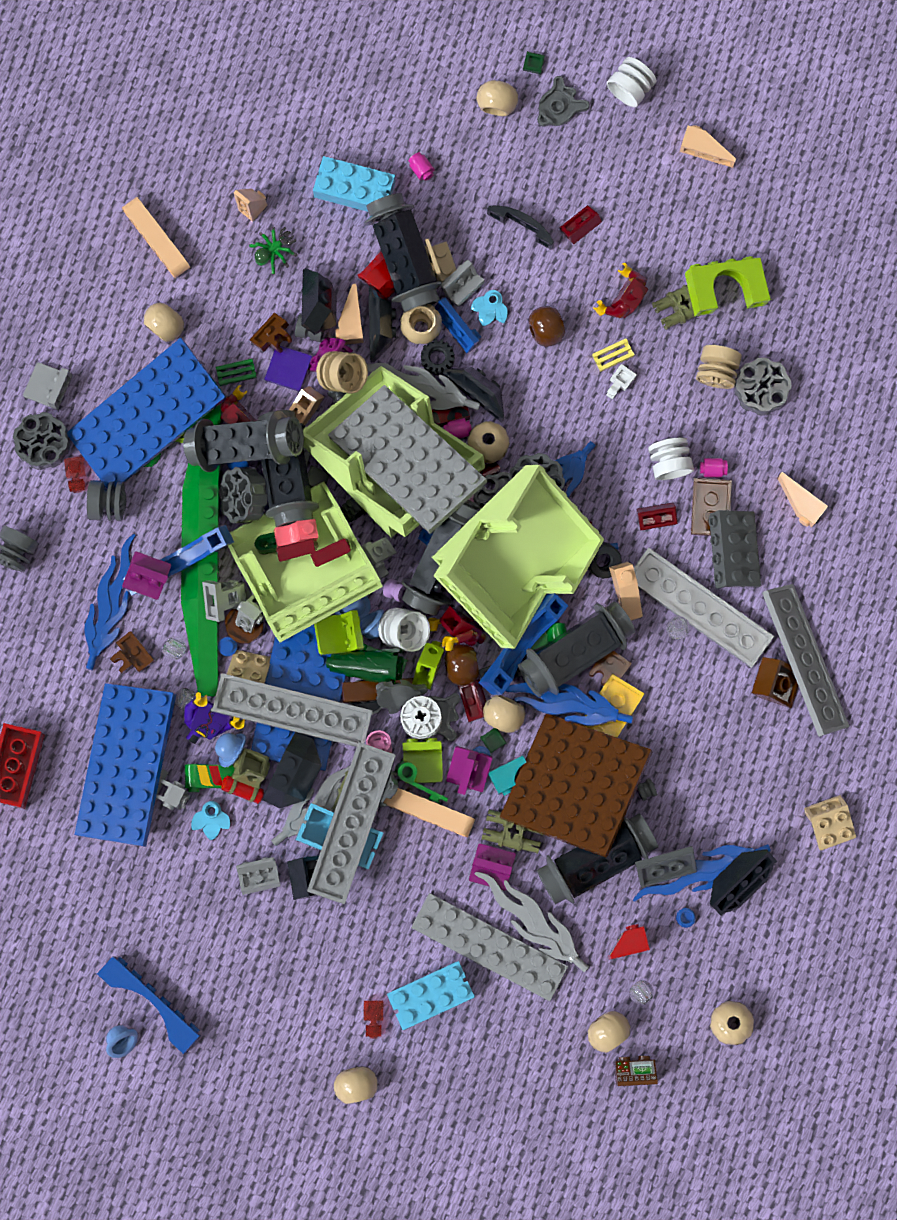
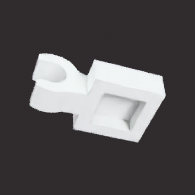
[606,364,636,399]

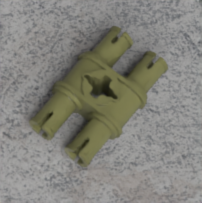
[652,285,699,330]
[481,809,543,854]

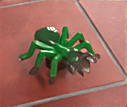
[249,226,298,275]

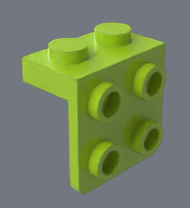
[314,610,364,655]
[402,738,443,784]

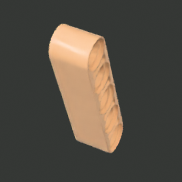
[122,197,190,278]
[383,788,475,838]

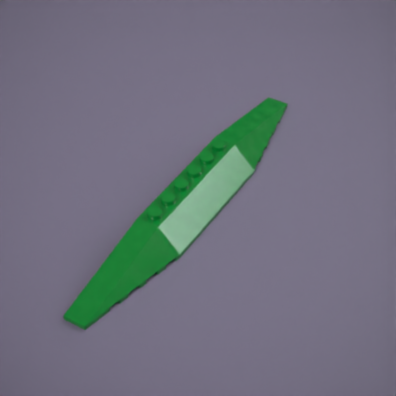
[181,403,221,696]

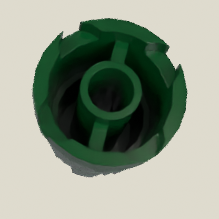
[326,648,403,685]

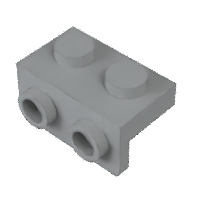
[441,260,485,306]
[236,857,281,895]

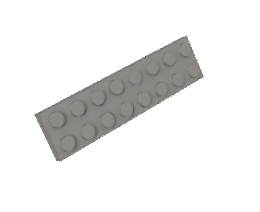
[634,547,774,668]
[762,584,849,737]
[212,673,372,747]
[307,742,396,904]
[411,893,568,1001]

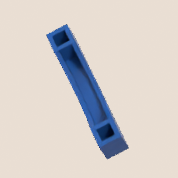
[123,525,234,596]
[479,593,568,695]
[97,956,201,1054]

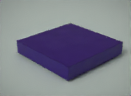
[264,346,313,392]

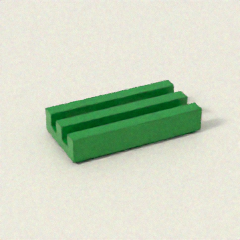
[216,359,257,386]

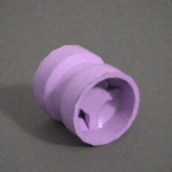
[383,579,407,602]

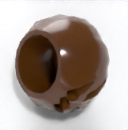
[528,306,565,347]
[444,644,479,686]

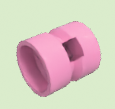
[366,730,392,753]

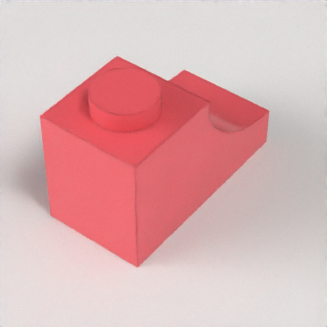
[274,519,319,548]

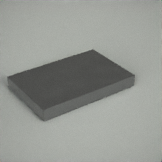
[635,846,697,888]

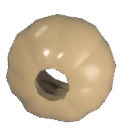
[477,80,518,116]
[144,302,184,342]
[401,304,442,344]
[467,421,510,464]
[483,695,525,733]
[710,1001,754,1045]
[588,1011,631,1053]
[334,1066,377,1104]

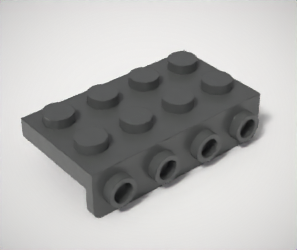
[709,510,761,589]

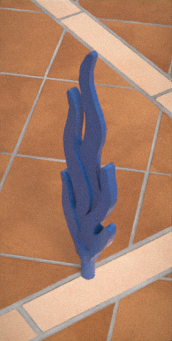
[555,441,595,498]
[84,534,135,671]
[505,682,633,726]
[633,844,771,902]

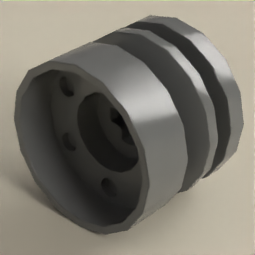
[87,480,127,522]
[0,525,39,573]

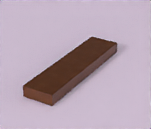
[342,678,420,703]

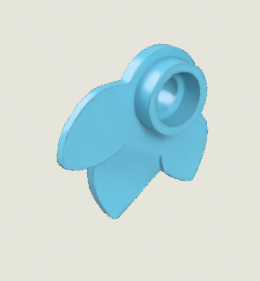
[471,290,508,326]
[191,801,230,840]

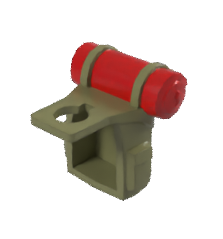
[221,748,270,804]

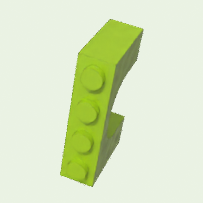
[685,256,771,316]

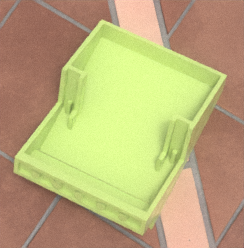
[303,366,485,538]
[432,465,604,649]
[228,482,383,642]

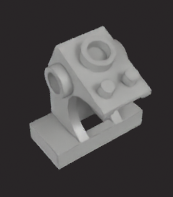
[361,537,397,580]
[202,580,246,622]
[235,586,265,633]
[156,769,191,810]

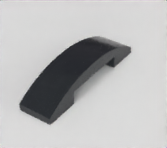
[487,205,554,250]

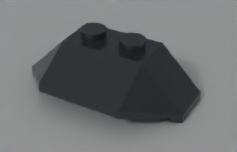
[301,268,337,335]
[369,285,396,362]
[443,367,504,423]
[263,732,322,809]
[710,849,777,916]

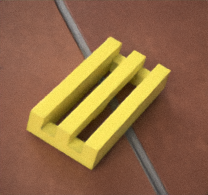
[592,339,635,372]

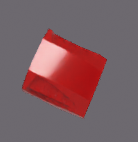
[357,252,396,299]

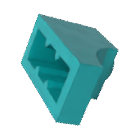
[488,756,526,796]

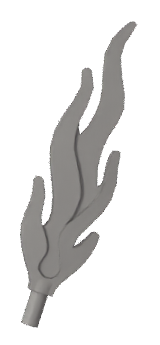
[367,363,481,410]
[271,766,350,846]
[475,872,589,972]

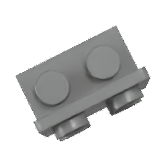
[23,362,72,410]

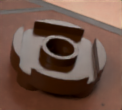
[225,609,264,644]

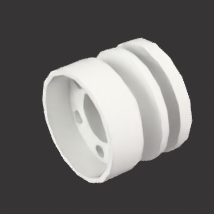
[607,57,657,107]
[648,438,694,480]
[378,607,430,652]
[400,696,442,740]

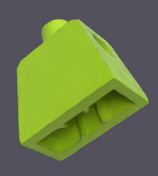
[412,641,444,690]

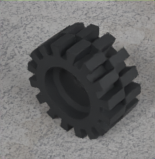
[421,339,455,376]
[340,497,366,522]

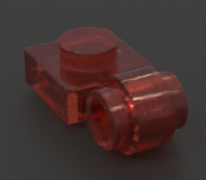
[64,456,86,493]
[364,1001,383,1039]

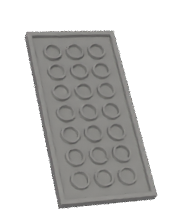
[328,385,487,534]

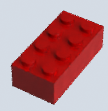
[0,723,45,809]

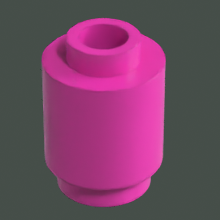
[408,152,435,181]
[443,418,472,439]
[700,458,728,477]

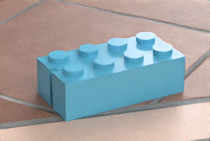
[313,156,396,212]
[295,803,383,869]
[387,961,475,1030]

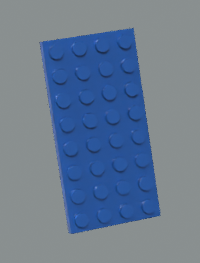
[67,338,227,489]
[251,624,346,771]
[74,683,176,847]

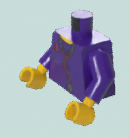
[184,692,245,744]

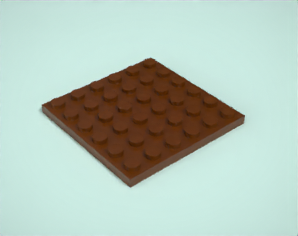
[499,714,653,858]

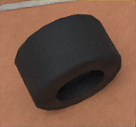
[588,542,622,579]

